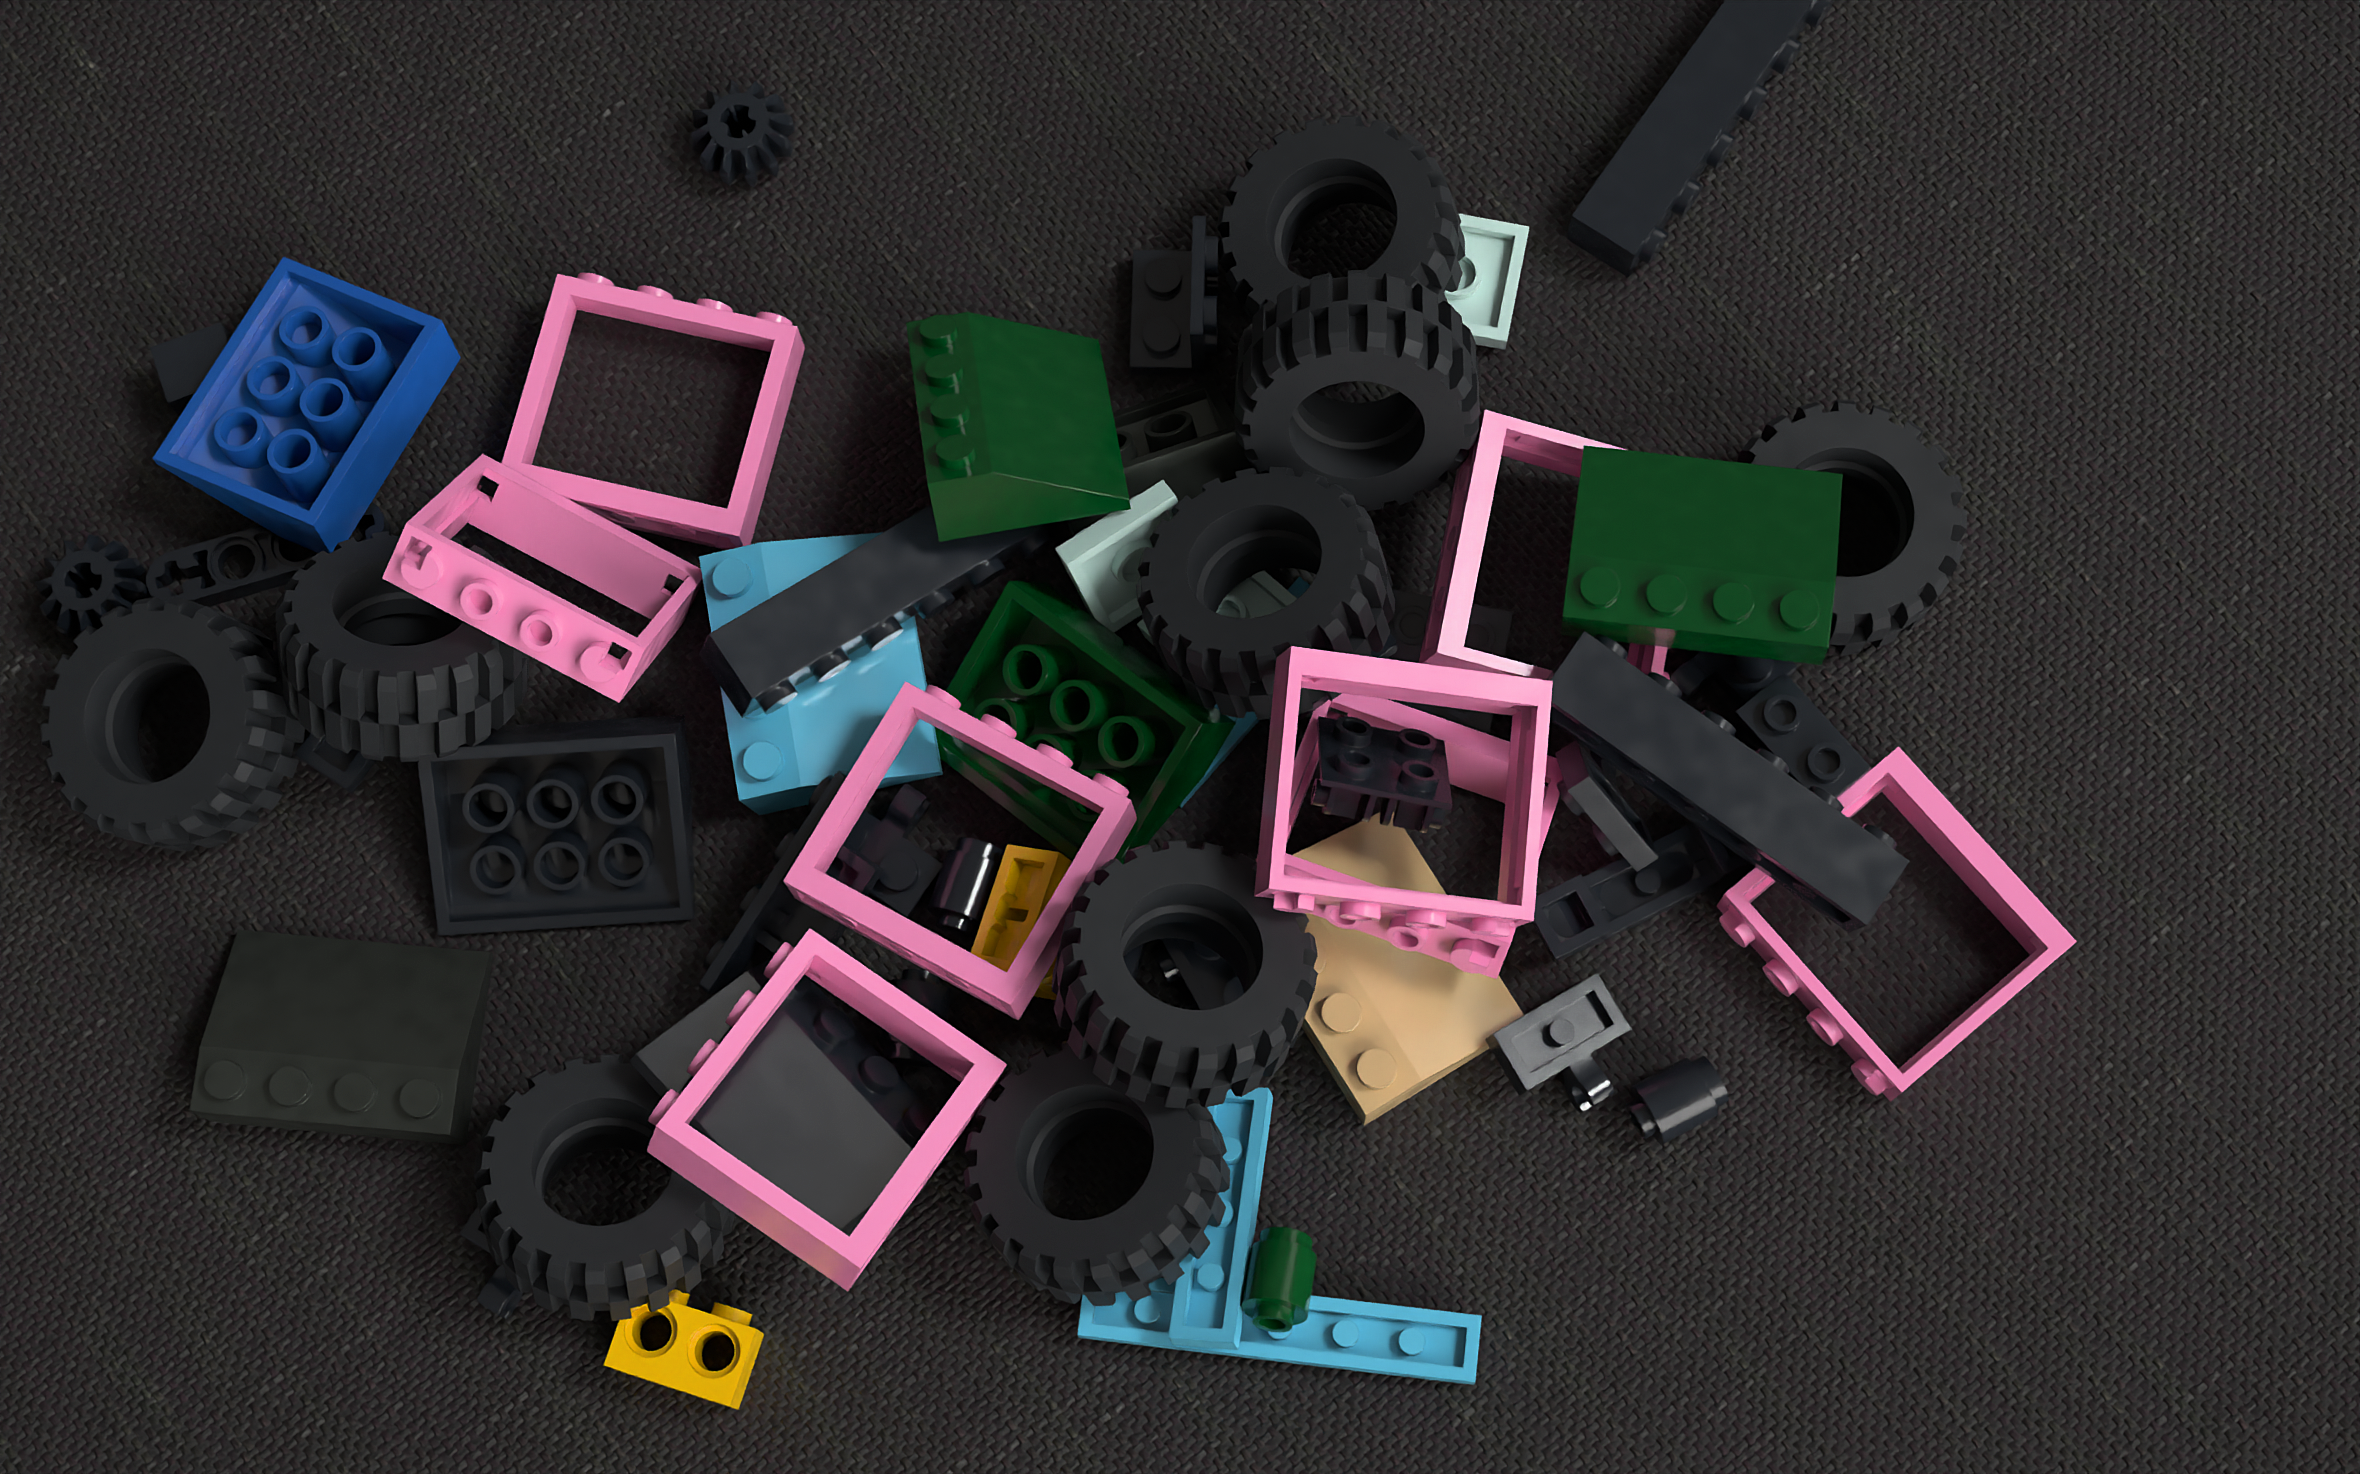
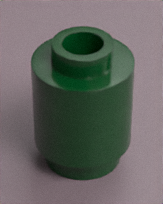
[1241,1227,1317,1333]

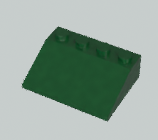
[906,312,1131,542]
[1561,445,1843,665]
[935,581,1236,864]

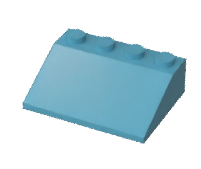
[699,532,943,815]

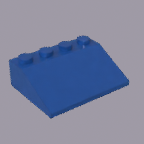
[153,257,461,554]

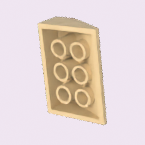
[1292,812,1524,1126]

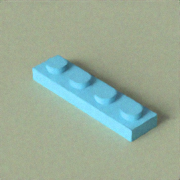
[1168,1087,1273,1350]

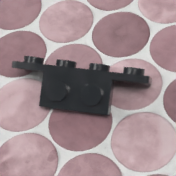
[698,771,884,994]

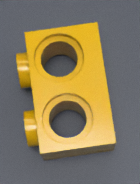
[971,844,1072,1000]
[604,1289,764,1410]

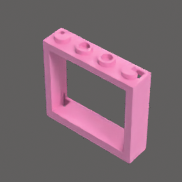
[496,272,805,550]
[1419,410,1670,680]
[382,454,703,703]
[1254,646,1553,937]
[783,681,1137,1021]
[1256,693,1563,979]
[1717,746,2077,1102]
[647,929,1007,1291]

